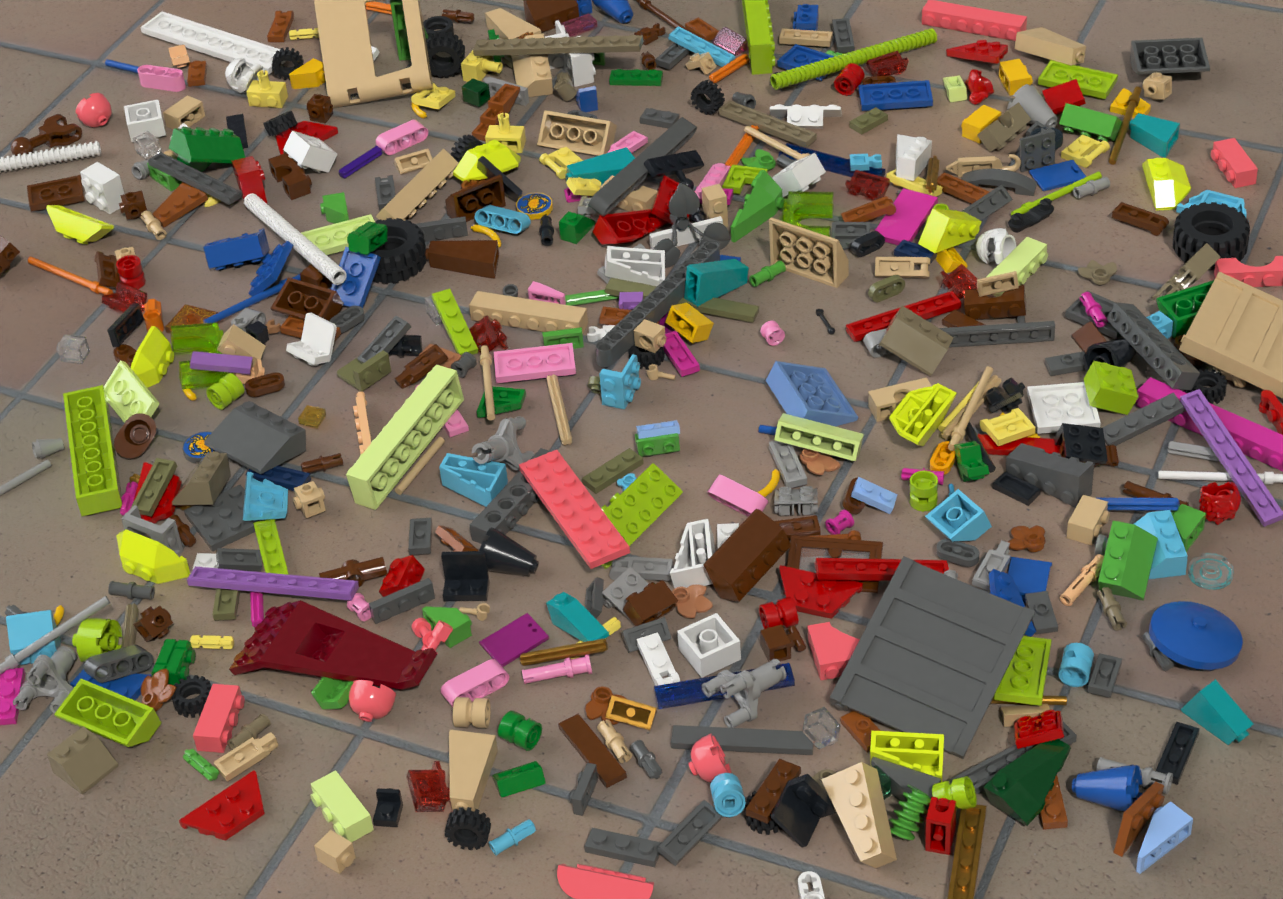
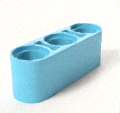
[475,205,531,234]

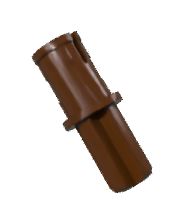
[442,9,475,23]
[641,51,657,70]
[301,453,343,473]
[169,515,196,547]

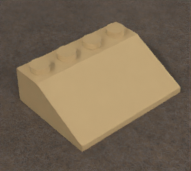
[769,218,849,288]

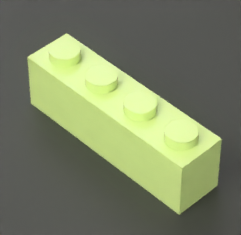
[987,237,1048,297]
[774,413,864,461]

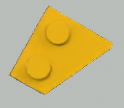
[1110,88,1151,118]

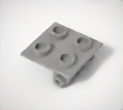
[774,486,818,516]
[602,567,649,621]

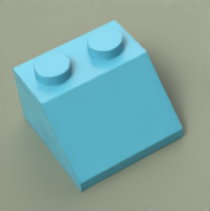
[925,489,992,542]
[6,610,61,665]

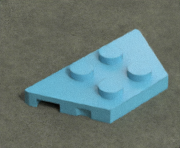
[1176,190,1249,222]
[243,472,288,521]

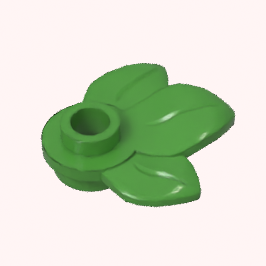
[741,149,776,171]

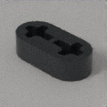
[850,231,885,257]

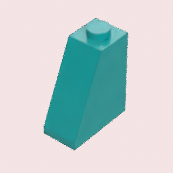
[1129,113,1180,158]
[1181,679,1254,745]

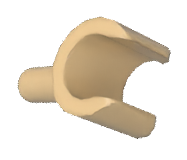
[646,364,676,380]
[459,603,490,621]

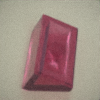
[712,27,747,56]

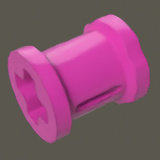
[825,510,854,535]

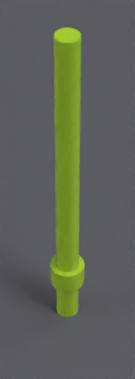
[1011,171,1102,215]

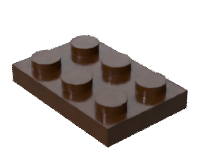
[27,175,85,212]

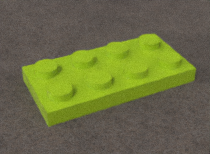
[1038,60,1118,99]
[994,636,1052,706]

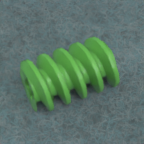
[889,785,931,840]

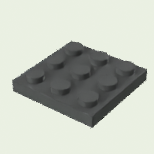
[184,484,267,552]

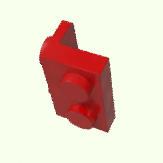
[379,555,425,597]

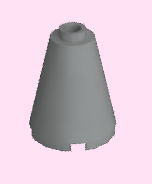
[1007,84,1057,128]

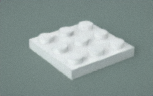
[1027,382,1101,434]

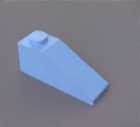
[1136,801,1193,874]

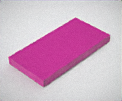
[875,188,938,245]

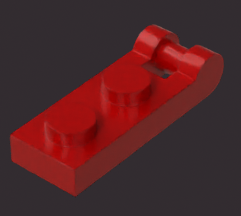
[1259,390,1283,435]

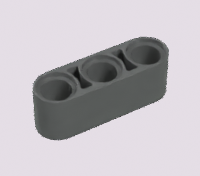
[84,645,153,683]

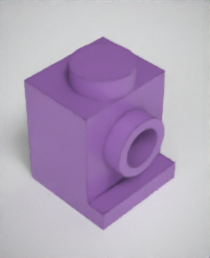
[619,292,644,310]

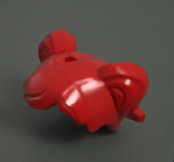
[965,69,994,105]

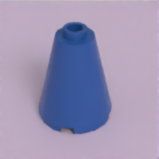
[592,0,633,23]
[1072,764,1142,812]

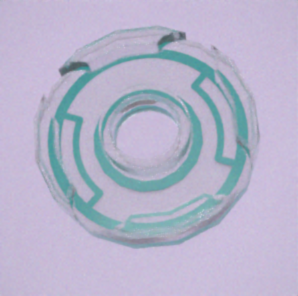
[1188,553,1234,590]

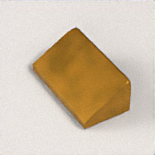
[605,695,657,730]

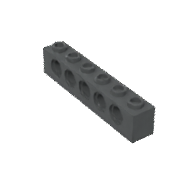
[1107,302,1200,390]
[470,448,551,544]

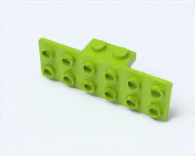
[601,463,683,569]

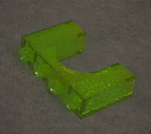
[783,191,834,237]
[171,323,233,389]

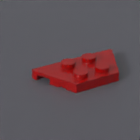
[946,40,1008,64]
[275,121,338,155]
[133,462,182,523]
[779,565,863,619]
[179,770,265,841]

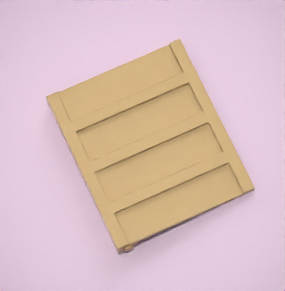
[1179,272,1283,398]

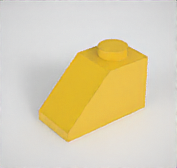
[289,58,326,89]

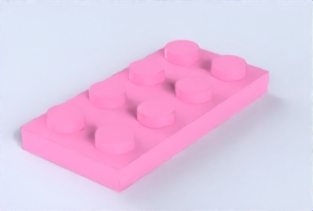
[494,343,576,383]

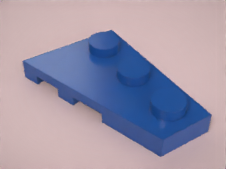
[989,569,1036,637]
[70,669,152,700]

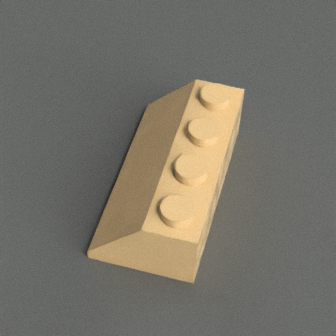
[511,34,553,97]
[537,110,617,156]

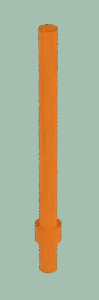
[28,257,113,297]

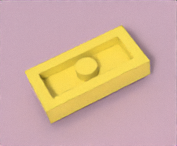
[566,177,602,196]

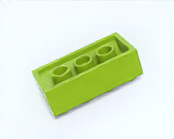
[54,679,161,747]

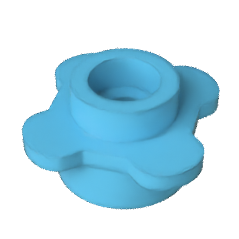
[617,473,637,491]

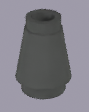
[732,92,756,109]

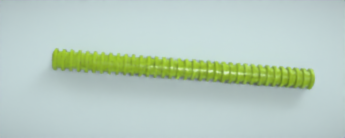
[770,28,937,90]

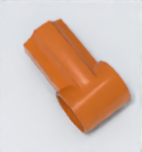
[143,299,164,332]

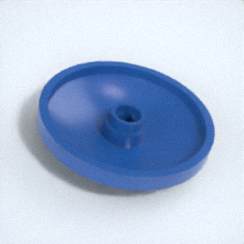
[1149,601,1243,670]

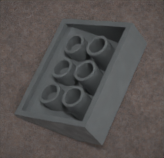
[1130,37,1210,74]
[204,401,306,474]

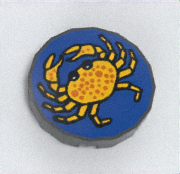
[182,431,217,463]

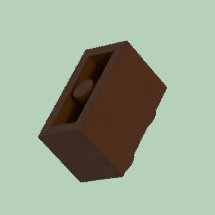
[623,580,678,626]

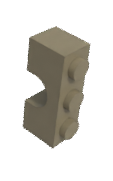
[977,102,1031,152]

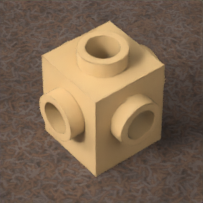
[1143,73,1172,100]
[293,481,326,518]

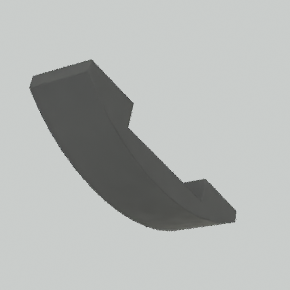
[961,169,1037,196]

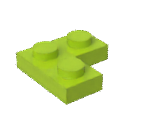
[722,165,768,194]

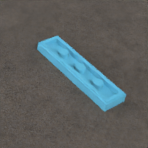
[669,26,736,67]

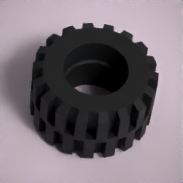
[426,31,465,78]

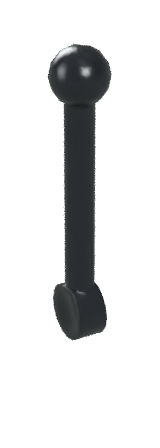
[816,309,835,335]

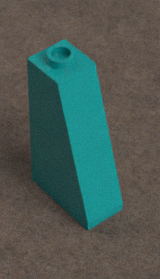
[565,147,635,184]
[684,259,749,307]

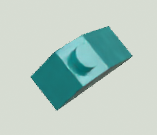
[546,592,610,642]

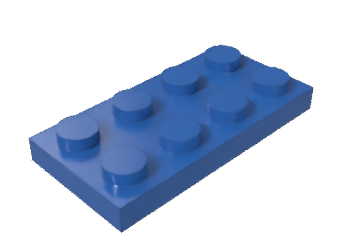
[859,80,933,111]

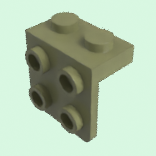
[337,350,391,392]

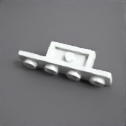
[770,104,842,129]

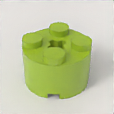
[72,618,122,662]

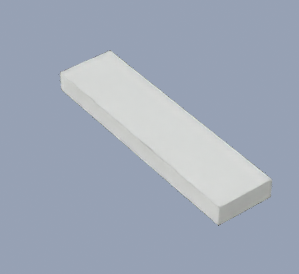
[649,216,723,250]

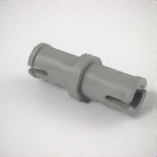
[1073,177,1110,199]

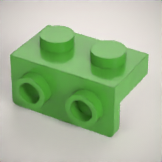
[635,433,680,457]
[312,677,353,709]

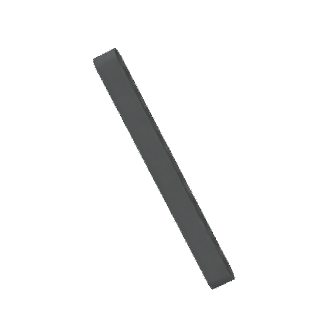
[588,117,697,216]
[596,240,720,367]

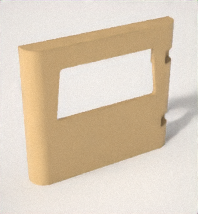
[314,0,433,108]

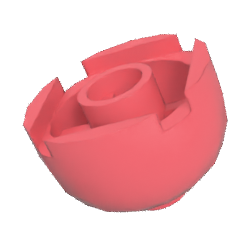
[75,93,112,128]
[349,680,396,722]
[688,733,732,783]

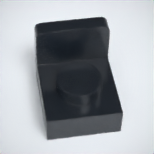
[373,788,403,827]

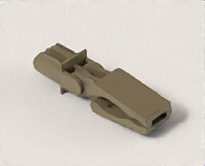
[1151,243,1220,304]

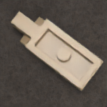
[214,732,278,782]

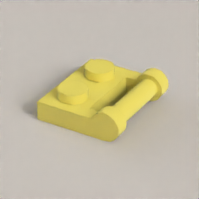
[411,83,455,109]
[1061,135,1110,168]
[539,147,583,179]
[980,408,1036,446]

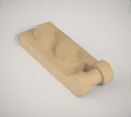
[875,257,930,279]

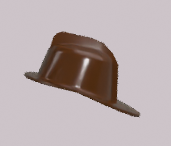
[114,413,156,459]

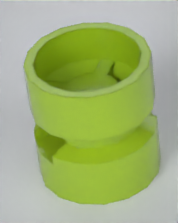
[206,373,245,410]
[910,471,938,512]
[932,776,977,810]

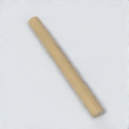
[395,437,445,495]

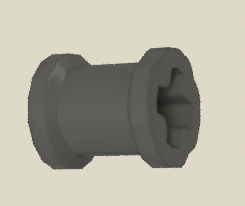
[451,352,477,378]

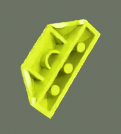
[453,140,521,182]
[1142,158,1191,211]
[46,205,114,244]
[131,326,174,388]
[889,383,957,446]
[116,529,190,584]

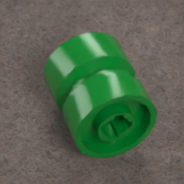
[498,710,542,751]

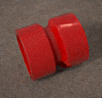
[834,63,865,96]
[116,255,146,291]
[759,597,799,629]

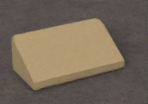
[394,149,432,175]
[977,271,1019,297]
[1001,704,1051,727]

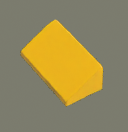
[936,247,968,273]

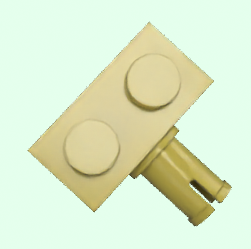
[461,50,503,82]
[246,70,288,108]
[485,113,526,153]

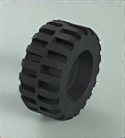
[1173,202,1250,270]
[371,218,427,284]

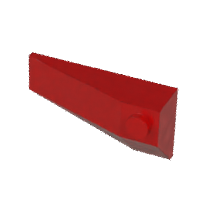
[593,209,669,245]

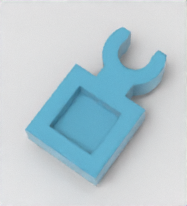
[850,153,882,172]

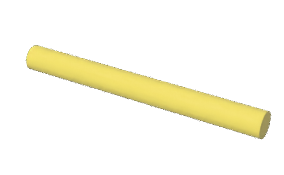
[938,382,979,432]

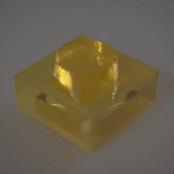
[298,405,326,428]

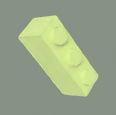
[310,770,374,842]

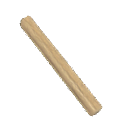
[547,374,572,446]
[941,375,1001,441]

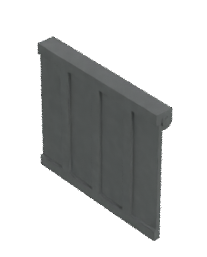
[830,556,1035,759]

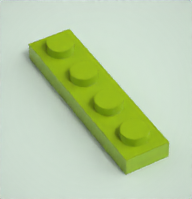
[432,289,478,355]
[253,519,289,575]

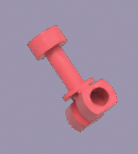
[412,618,453,658]

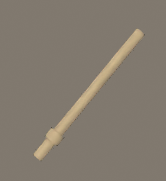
[480,345,495,421]
[948,366,993,451]

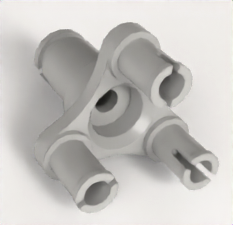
[472,416,535,470]
[13,646,77,714]
[702,659,787,728]

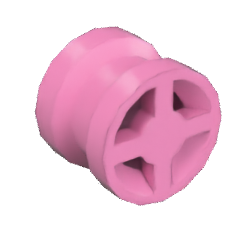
[760,321,785,346]

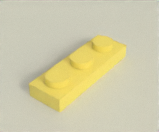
[886,169,943,196]

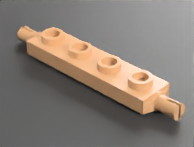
[353,392,371,454]

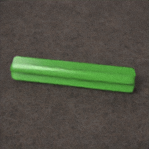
[565,290,619,306]

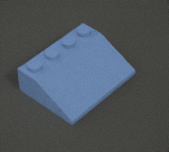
[766,361,859,427]

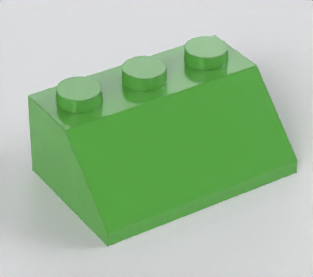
[1059,103,1122,142]
[1098,521,1158,600]

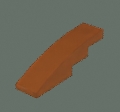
[472,83,520,141]

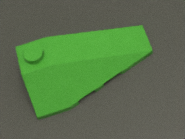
[731,169,784,242]

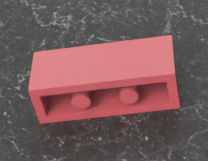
[1211,138,1258,188]
[193,684,245,753]

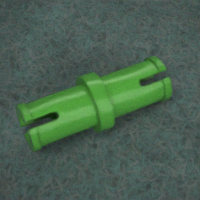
[749,261,786,287]

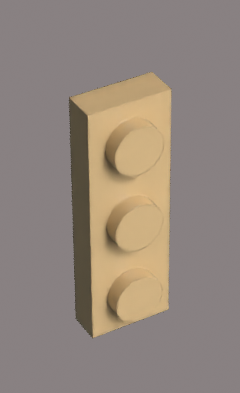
[779,28,833,47]

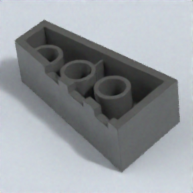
[1006,443,1094,508]

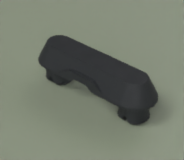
[1008,198,1054,233]

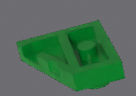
[476,386,526,418]

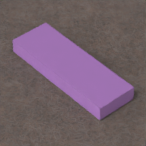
[190,351,253,374]

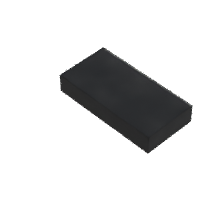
[992,472,1041,506]

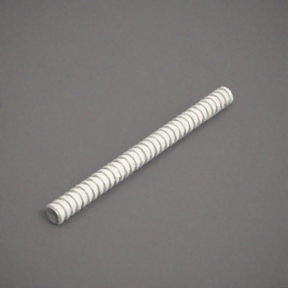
[0,141,101,173]
[244,193,347,285]

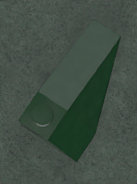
[984,739,1071,826]

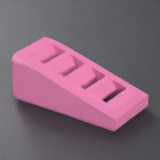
[528,281,566,305]

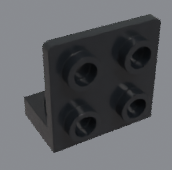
[1054,423,1108,464]
[441,551,490,602]
[771,774,837,848]

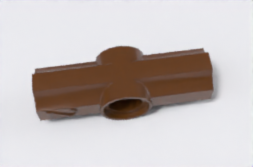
[319,557,387,587]

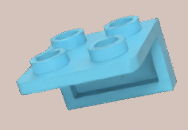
[599,354,641,409]

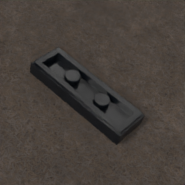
[226,114,248,149]
[477,156,522,202]
[107,303,144,347]
[1156,721,1200,785]

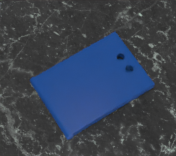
[1029,160,1086,191]
[1008,557,1052,603]

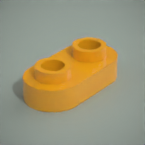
[930,441,956,475]

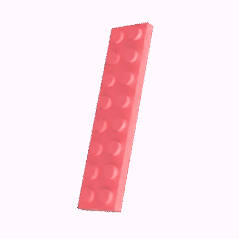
[519,450,630,569]

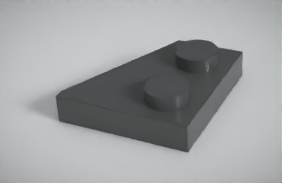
[832,222,870,250]

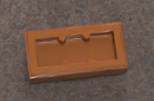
[685,17,720,41]
[840,711,880,752]

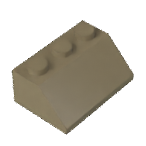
[879,306,954,377]
[172,451,231,505]

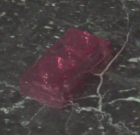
[560,14,597,36]

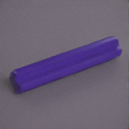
[339,146,382,179]

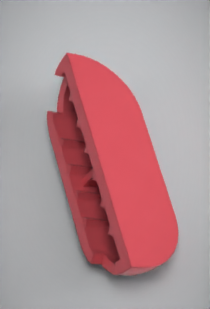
[557,864,654,899]

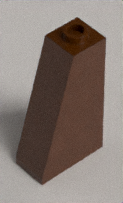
[426,240,499,279]

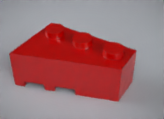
[232,156,268,209]

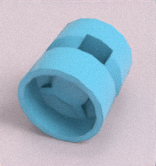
[1059,643,1094,687]
[710,773,746,817]

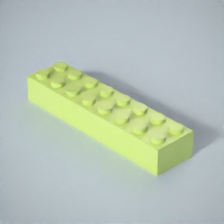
[346,364,464,510]

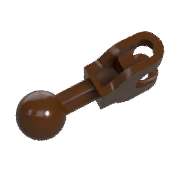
[11,114,82,156]

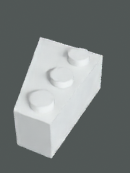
[896,134,932,181]
[605,246,665,286]
[670,519,715,588]

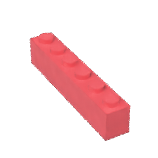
[922,0,1027,41]

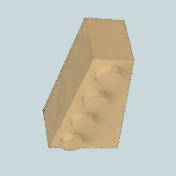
[821,762,897,868]

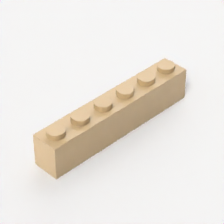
[376,148,459,221]
[469,291,588,334]

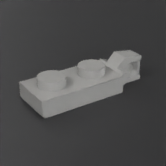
[972,541,1011,591]

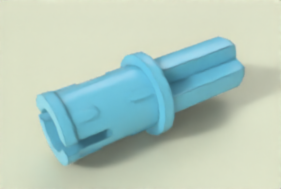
[488,819,536,856]

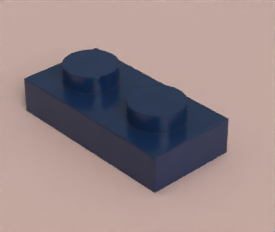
[894,239,937,266]

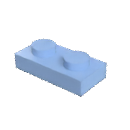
[636,420,680,439]
[851,477,897,514]

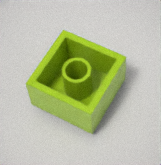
[1083,361,1138,415]

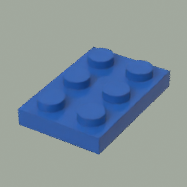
[777,44,834,81]
[248,241,293,296]
[331,247,381,308]

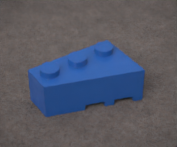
[203,228,270,270]

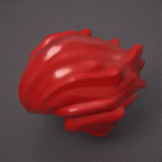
[1199,481,1241,525]

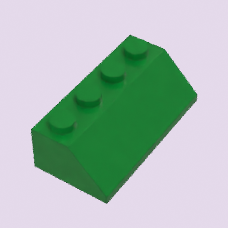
[169,126,246,163]
[1156,280,1214,339]

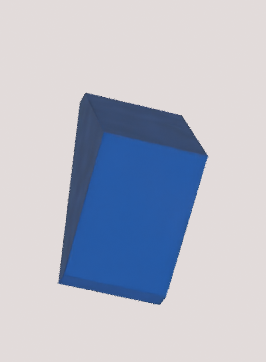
[575,86,598,112]

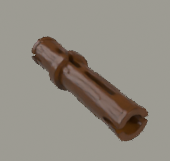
[1123,481,1189,506]

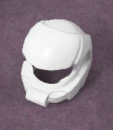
[225,58,263,93]
[976,228,1016,265]

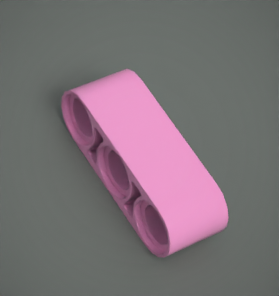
[137,65,186,92]
[376,120,428,155]
[707,475,769,517]
[441,659,509,707]

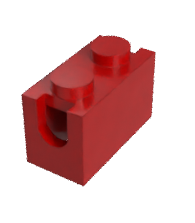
[925,797,956,855]

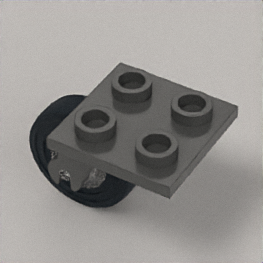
[1020,127,1063,172]

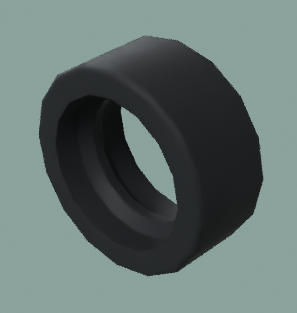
[423,16,454,36]

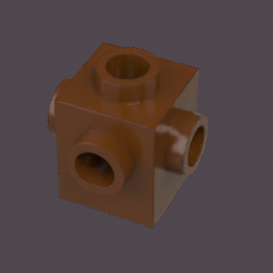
[307,94,333,124]
[119,190,147,220]
[133,606,173,642]

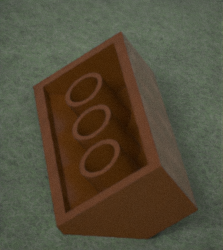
[703,509,791,602]

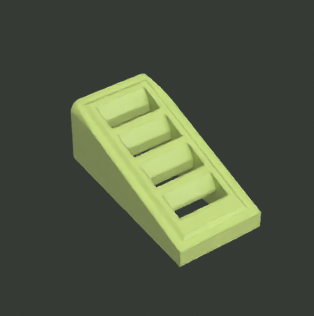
[943,75,967,102]

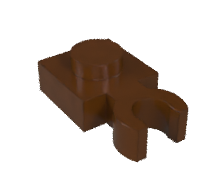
[634,23,665,45]

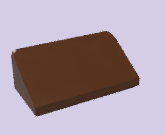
[1072,321,1107,354]

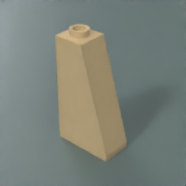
[485,8,542,39]
[1015,27,1086,65]
[449,730,498,812]

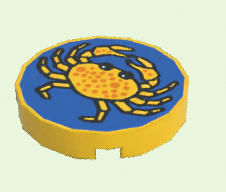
[516,193,553,220]

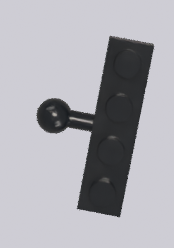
[644,150,704,190]

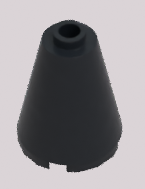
[1083,339,1136,372]
[479,527,539,576]

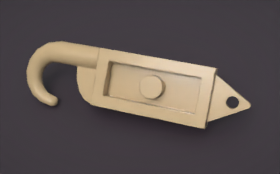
[946,154,1021,177]

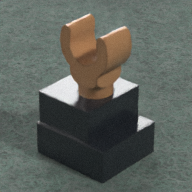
[246,319,280,345]

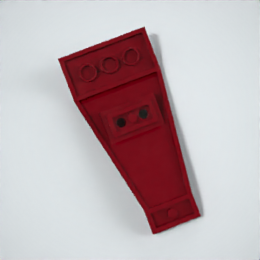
[229,600,437,690]

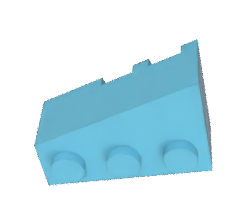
[439,453,508,507]

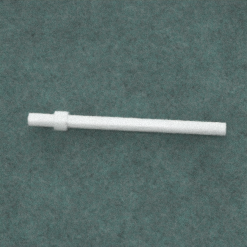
[1158,471,1283,485]

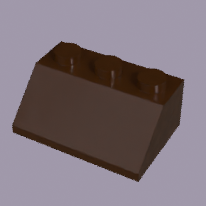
[523,0,580,33]
[445,174,506,222]
[270,277,344,321]

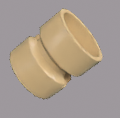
[453,697,491,728]

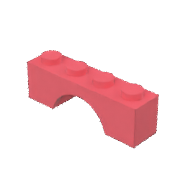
[1214,256,1283,287]

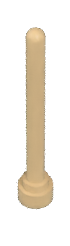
[744,126,810,160]

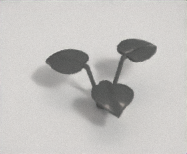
[653,183,731,268]

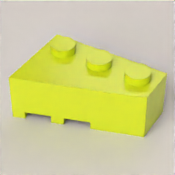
[918,209,982,253]
[870,731,944,782]

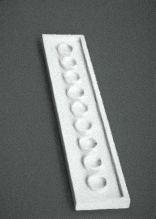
[140,11,286,75]

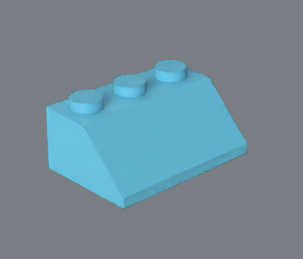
[1134,510,1188,579]

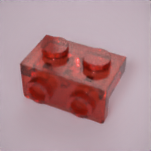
[866,50,909,76]
[845,170,891,200]
[940,264,977,299]
[101,282,147,313]
[469,315,509,353]
[407,761,450,812]

